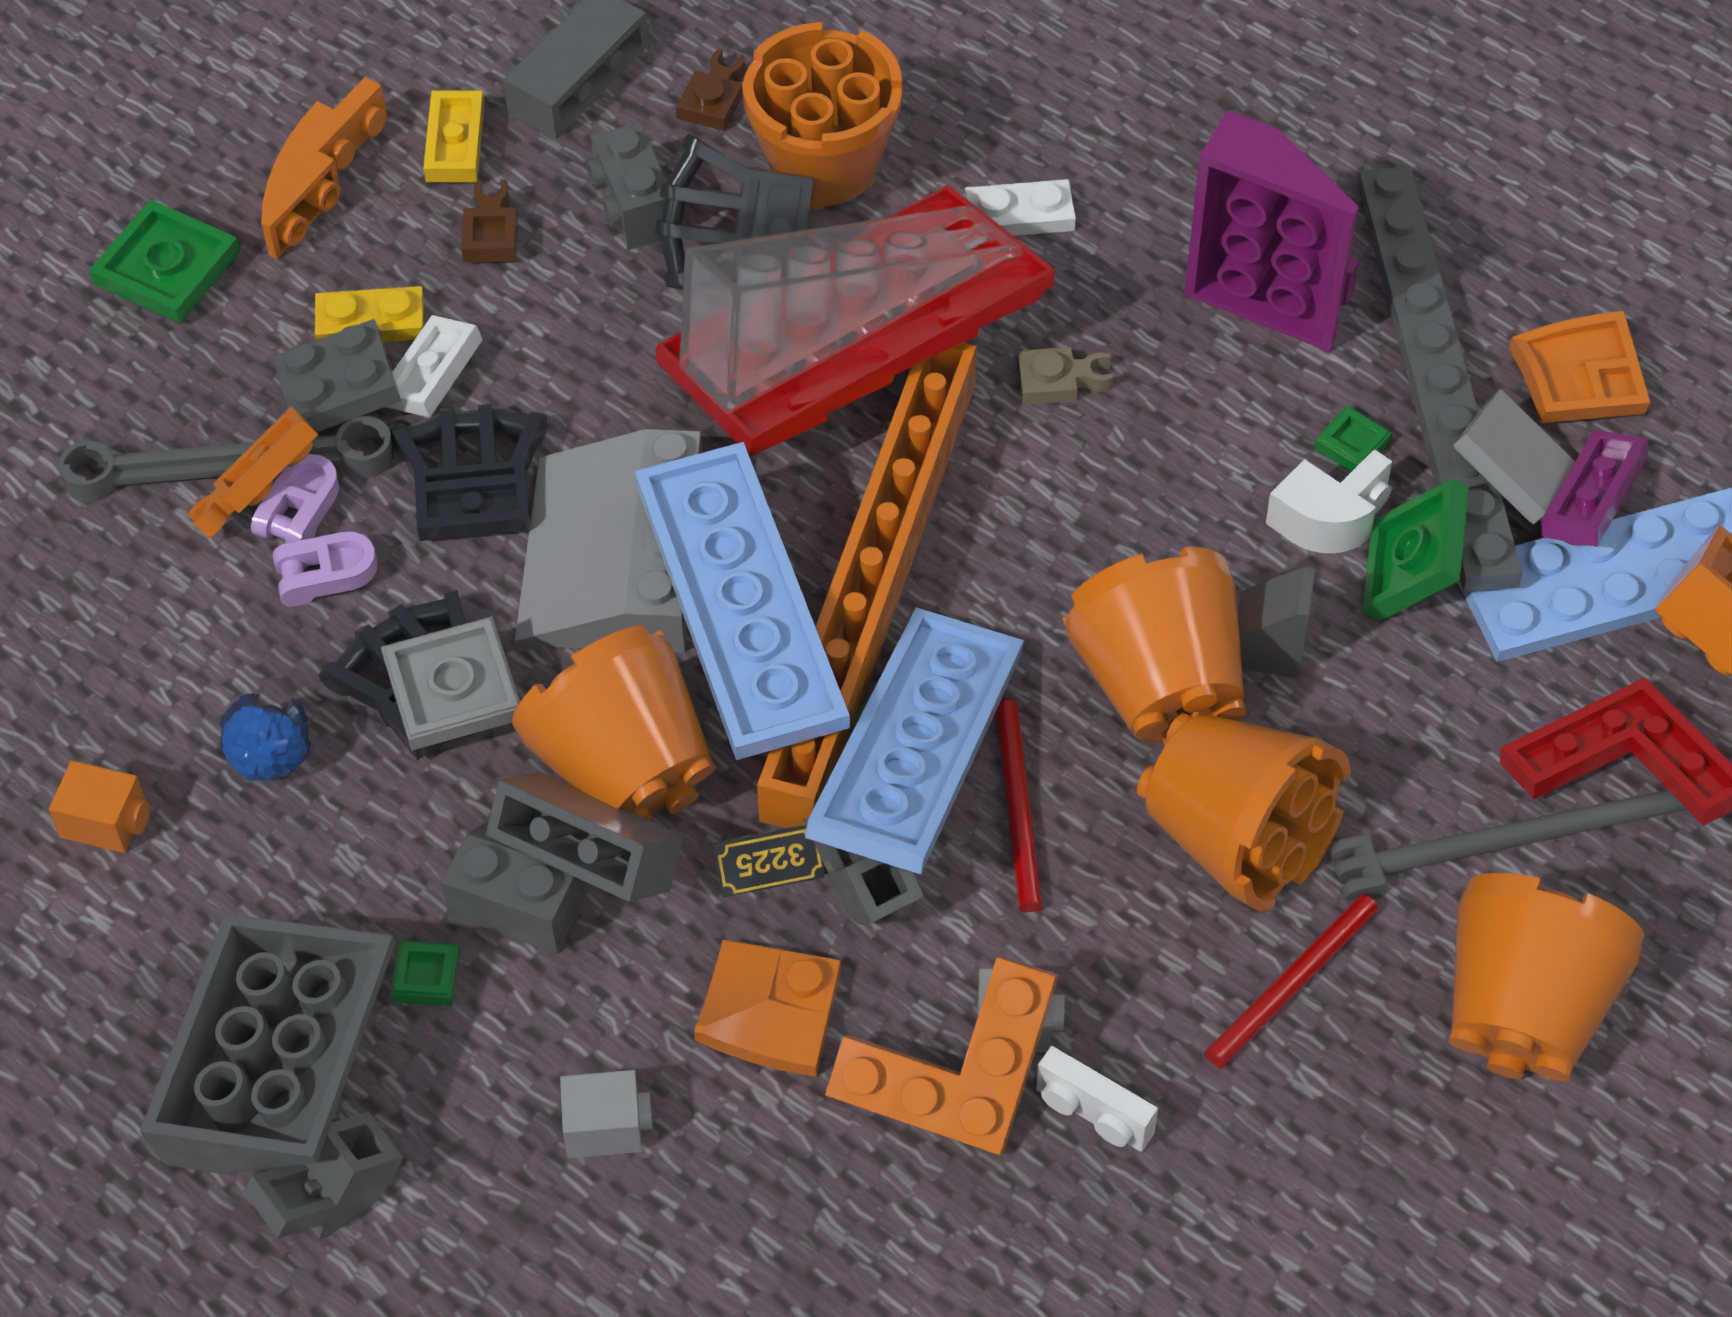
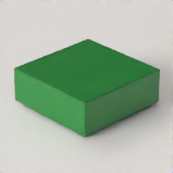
[1314,405,1392,472]
[390,941,461,1006]

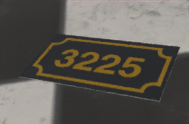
[712,825,826,898]

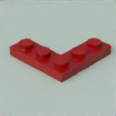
[1500,677,1732,826]

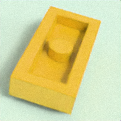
[423,91,485,182]
[315,286,424,342]

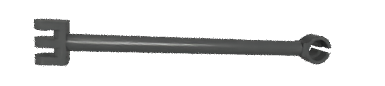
[1328,761,1732,901]

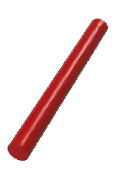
[996,700,1043,913]
[1204,894,1378,1069]

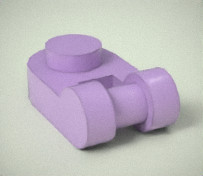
[251,454,339,543]
[273,532,377,607]

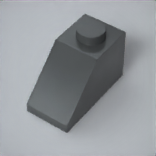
[1238,567,1315,678]

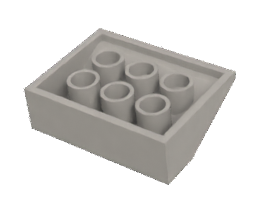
[515,429,702,652]

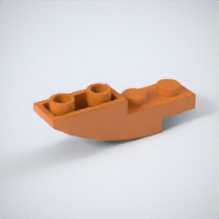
[261,77,387,259]

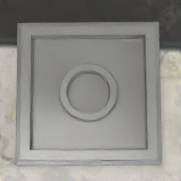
[1453,389,1575,524]
[381,616,520,751]

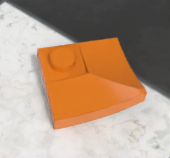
[1509,311,1651,423]
[694,940,841,1077]

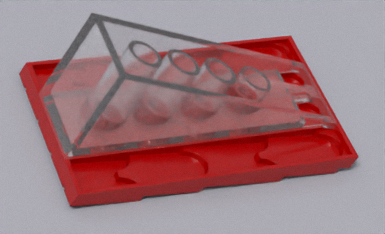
[656,185,1055,456]

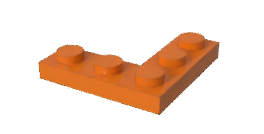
[825,956,1059,1155]

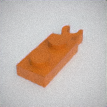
[187,406,318,538]

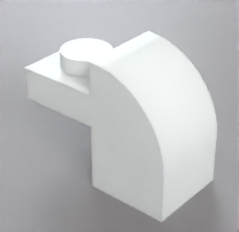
[1266,449,1392,553]

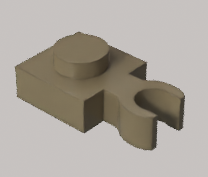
[1017,347,1114,405]

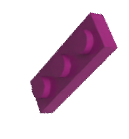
[1542,430,1648,547]

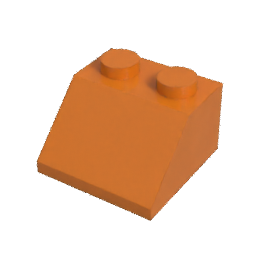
[1655,525,1732,676]

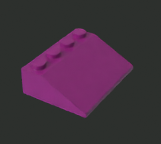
[1184,110,1359,352]

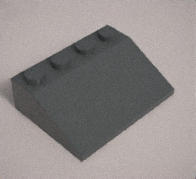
[140,914,396,1174]

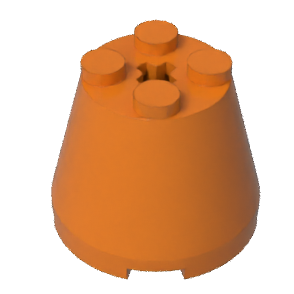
[742,22,902,210]
[1062,546,1246,746]
[512,625,716,821]
[1137,713,1351,911]
[1448,873,1645,1082]

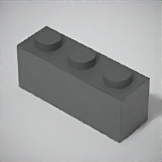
[503,0,648,139]
[485,772,684,902]

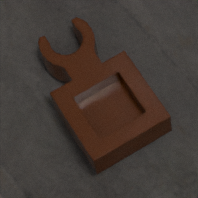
[676,49,745,131]
[461,180,518,263]

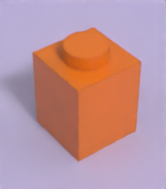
[48,760,150,853]

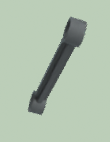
[58,416,394,503]

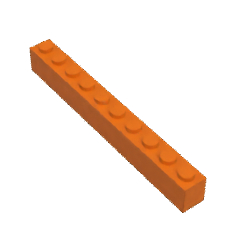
[757,343,977,828]

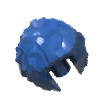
[219,693,312,781]

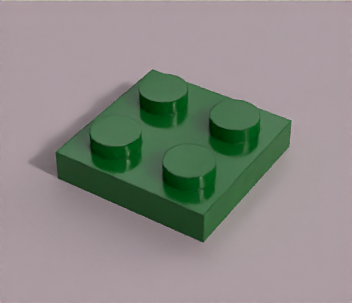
[89,199,240,324]
[1362,478,1468,620]

